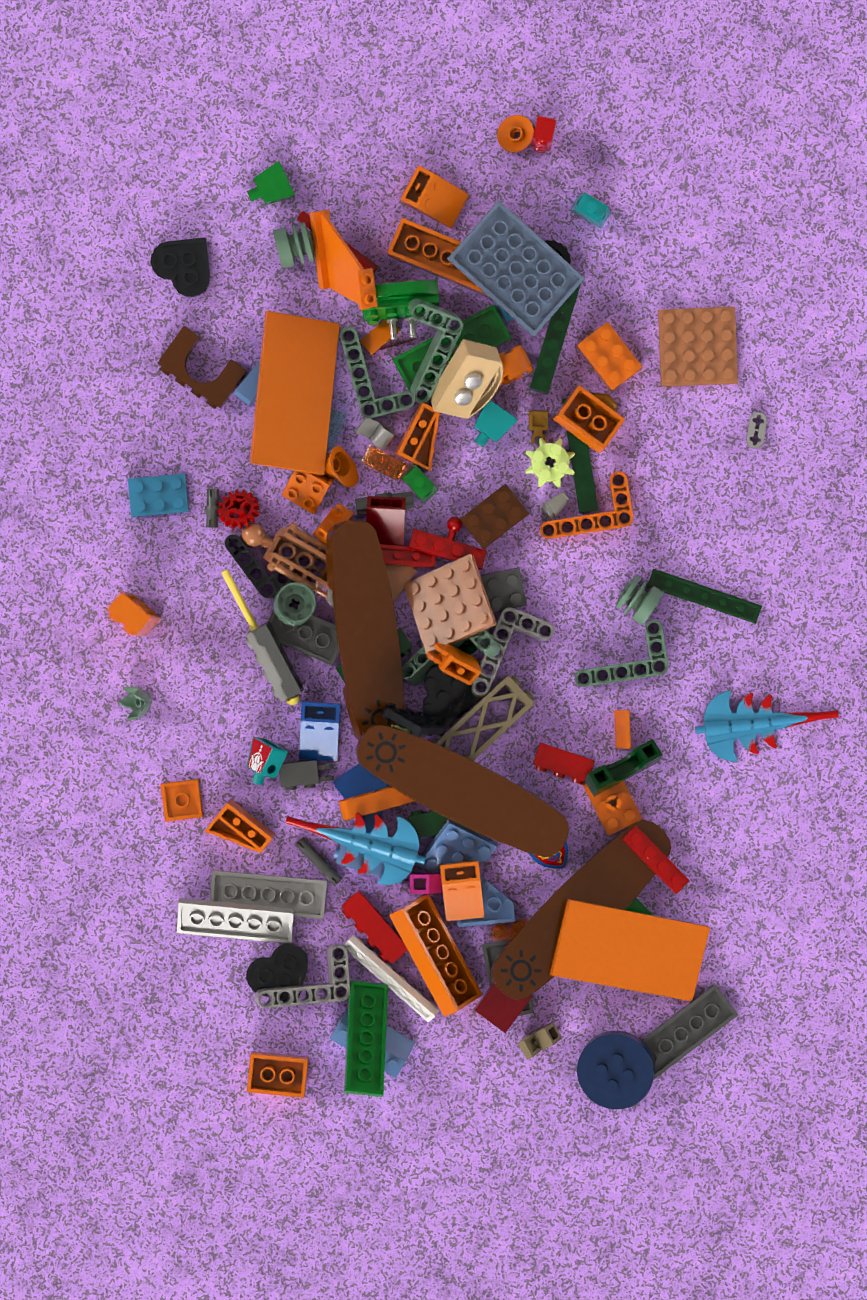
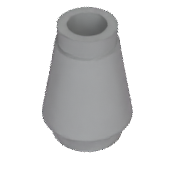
[541,492,570,520]

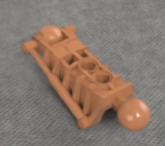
[241,522,328,598]

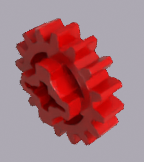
[217,489,260,530]

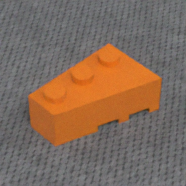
[394,402,440,472]
[204,799,276,853]

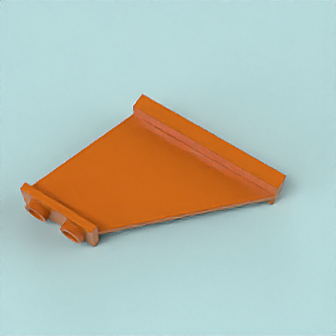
[309,209,378,310]

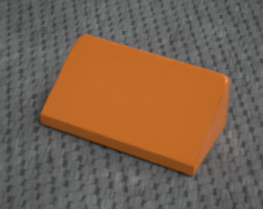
[360,320,401,356]
[614,710,631,749]

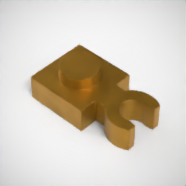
[529,410,548,444]

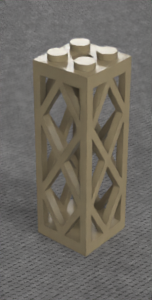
[435,675,535,761]

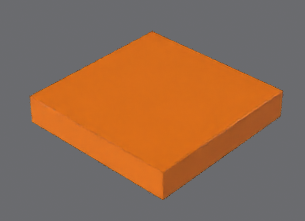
[160,779,203,822]

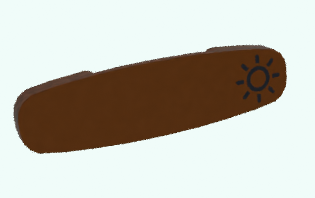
[326,520,404,741]
[356,723,569,857]
[490,820,671,999]

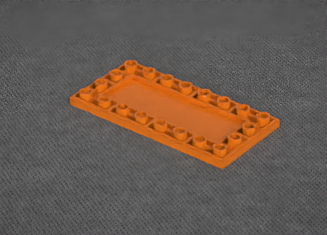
[249,311,340,475]
[550,899,710,1001]

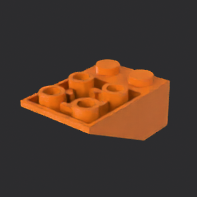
[400,165,469,229]
[440,860,484,921]

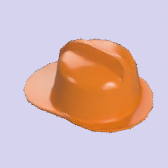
[325,446,359,488]

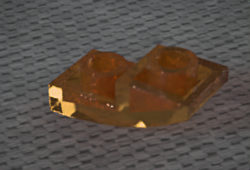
[361,445,406,481]
[490,918,528,940]

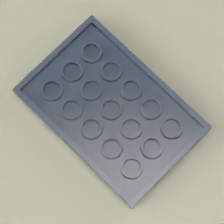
[447,200,585,337]

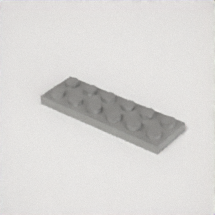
[210,870,327,919]
[177,898,294,944]

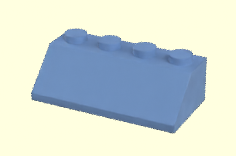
[330,1007,416,1078]

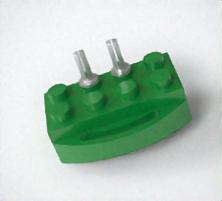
[362,280,440,340]

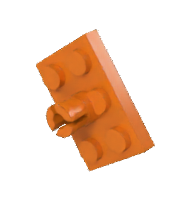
[582,781,642,836]

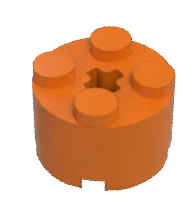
[499,345,534,386]

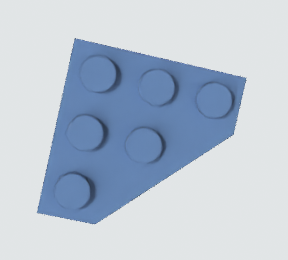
[418,819,497,873]
[457,875,515,927]

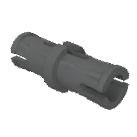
[205,489,220,528]

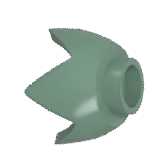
[118,687,152,721]

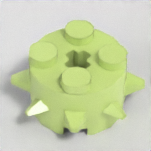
[525,438,575,488]

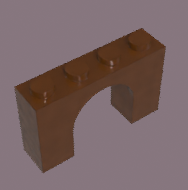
[157,326,247,409]

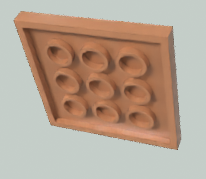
[658,307,738,387]
[404,554,497,654]

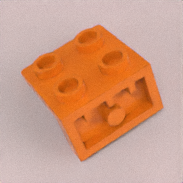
[282,471,335,514]

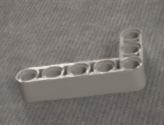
[471,608,554,698]
[254,944,350,1008]

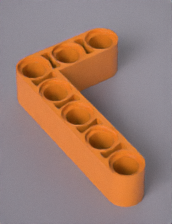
[540,471,633,539]
[338,786,415,820]

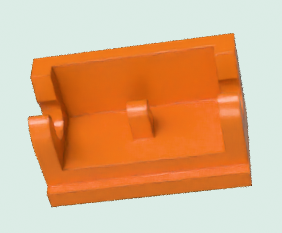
[313,504,354,544]

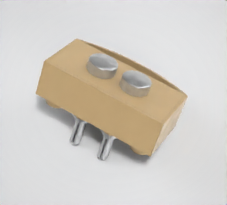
[430,339,503,419]

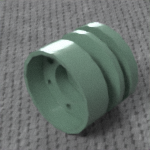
[273,222,314,269]
[615,574,664,625]
[273,582,316,626]

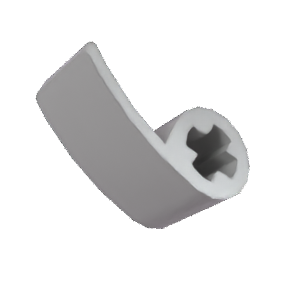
[355,417,395,450]

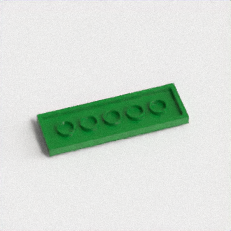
[392,304,512,392]
[344,980,388,1097]

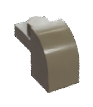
[518,1022,562,1059]

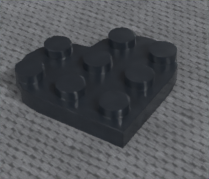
[150,237,210,297]
[422,664,482,726]
[382,703,447,737]
[246,943,308,1001]

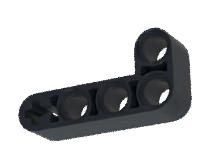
[225,535,292,598]

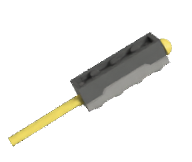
[221,569,304,705]

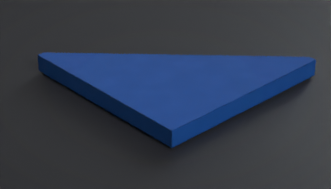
[333,763,387,833]

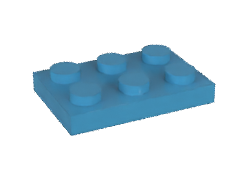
[128,474,189,517]

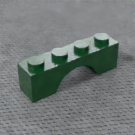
[584,739,663,797]

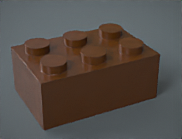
[460,483,529,550]

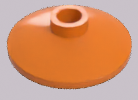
[497,115,534,153]

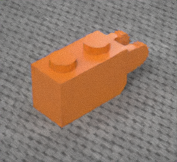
[426,642,482,685]

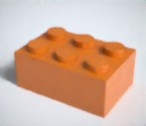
[576,321,643,392]
[553,385,625,453]
[247,1051,309,1098]

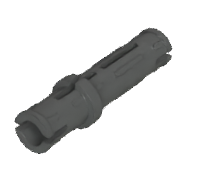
[295,837,343,887]

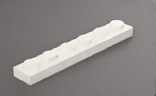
[343,935,439,1022]

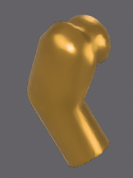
[592,393,617,411]

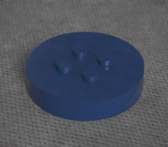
[577,1031,655,1109]

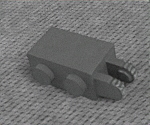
[279,760,334,790]

